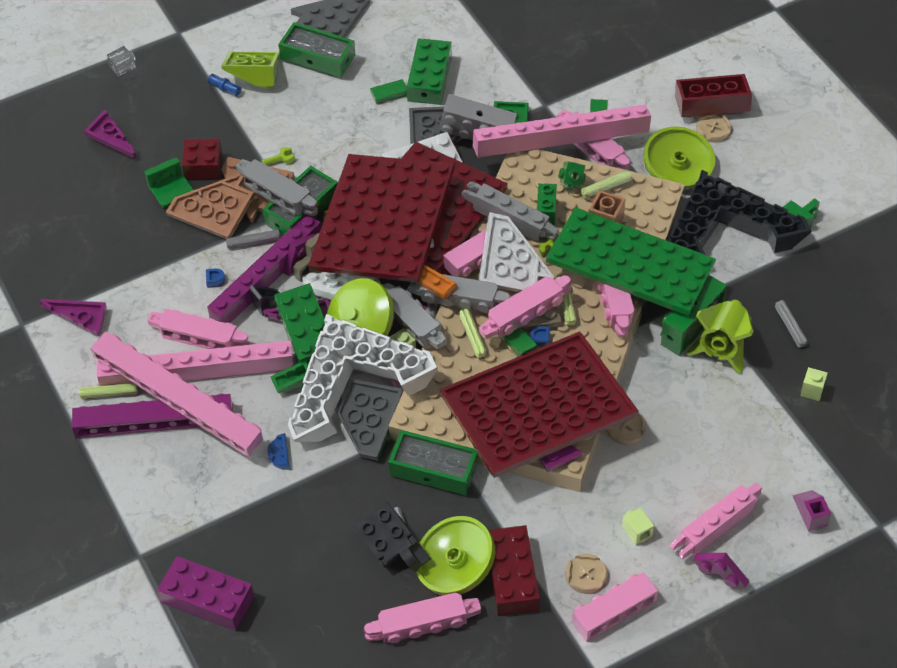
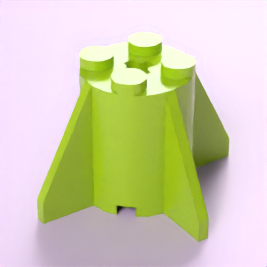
[687,300,754,374]

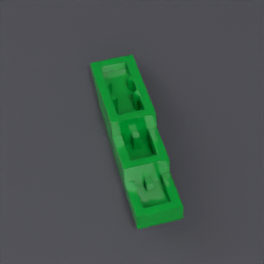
[270,360,309,393]

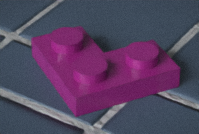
[693,553,750,588]

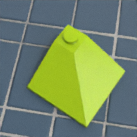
[221,51,280,89]

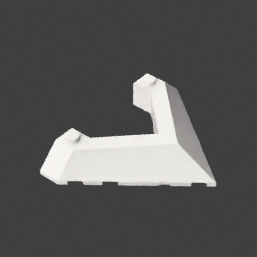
[288,314,438,442]

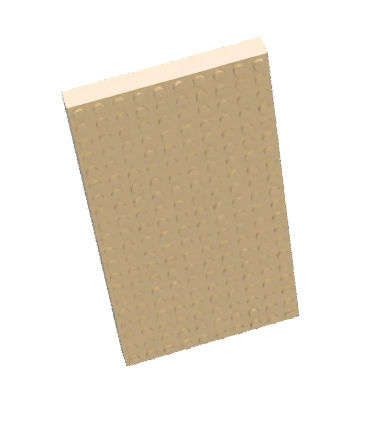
[389,149,685,492]

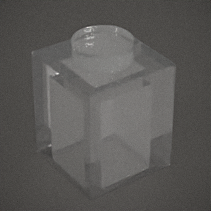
[107,46,135,76]

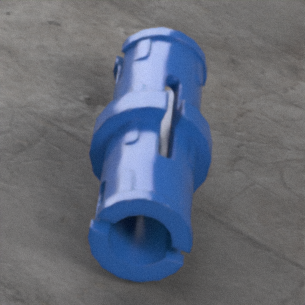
[208,73,242,96]

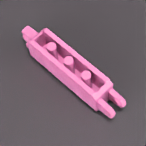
[557,109,630,171]
[479,275,571,339]
[596,281,634,337]
[147,308,250,349]
[670,482,762,559]
[364,593,481,644]

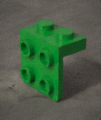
[144,157,194,208]

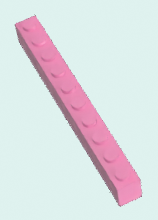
[473,104,651,158]
[90,331,263,457]
[97,340,294,386]

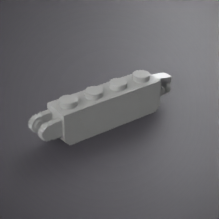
[236,159,318,216]
[462,182,559,241]
[408,274,510,313]
[383,283,448,350]

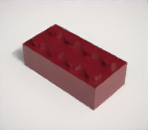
[675,74,752,117]
[489,525,540,616]

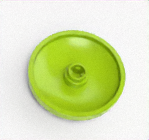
[643,126,715,190]
[327,278,394,336]
[416,516,495,596]

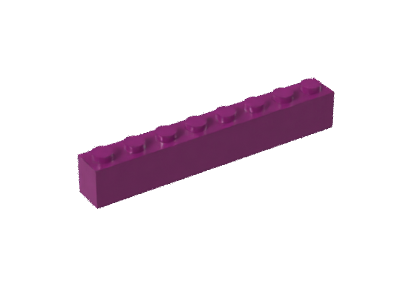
[207,214,321,323]
[72,393,233,439]

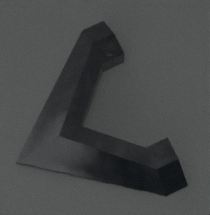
[669,170,812,255]

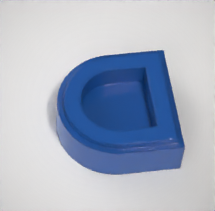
[206,268,225,288]
[530,326,550,346]

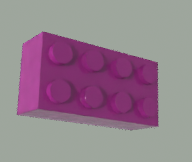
[157,556,254,631]

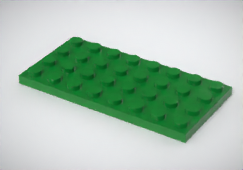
[545,207,716,316]

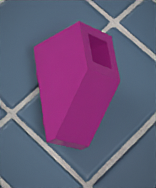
[793,490,831,531]

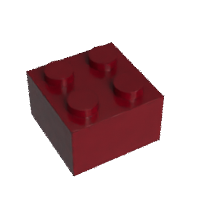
[182,138,222,180]

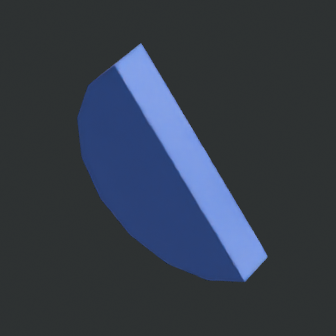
[267,433,290,470]

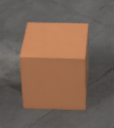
[589,190,625,223]

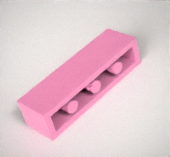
[444,230,486,278]
[572,572,658,642]

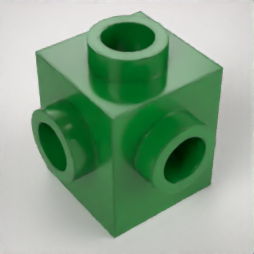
[558,161,586,190]

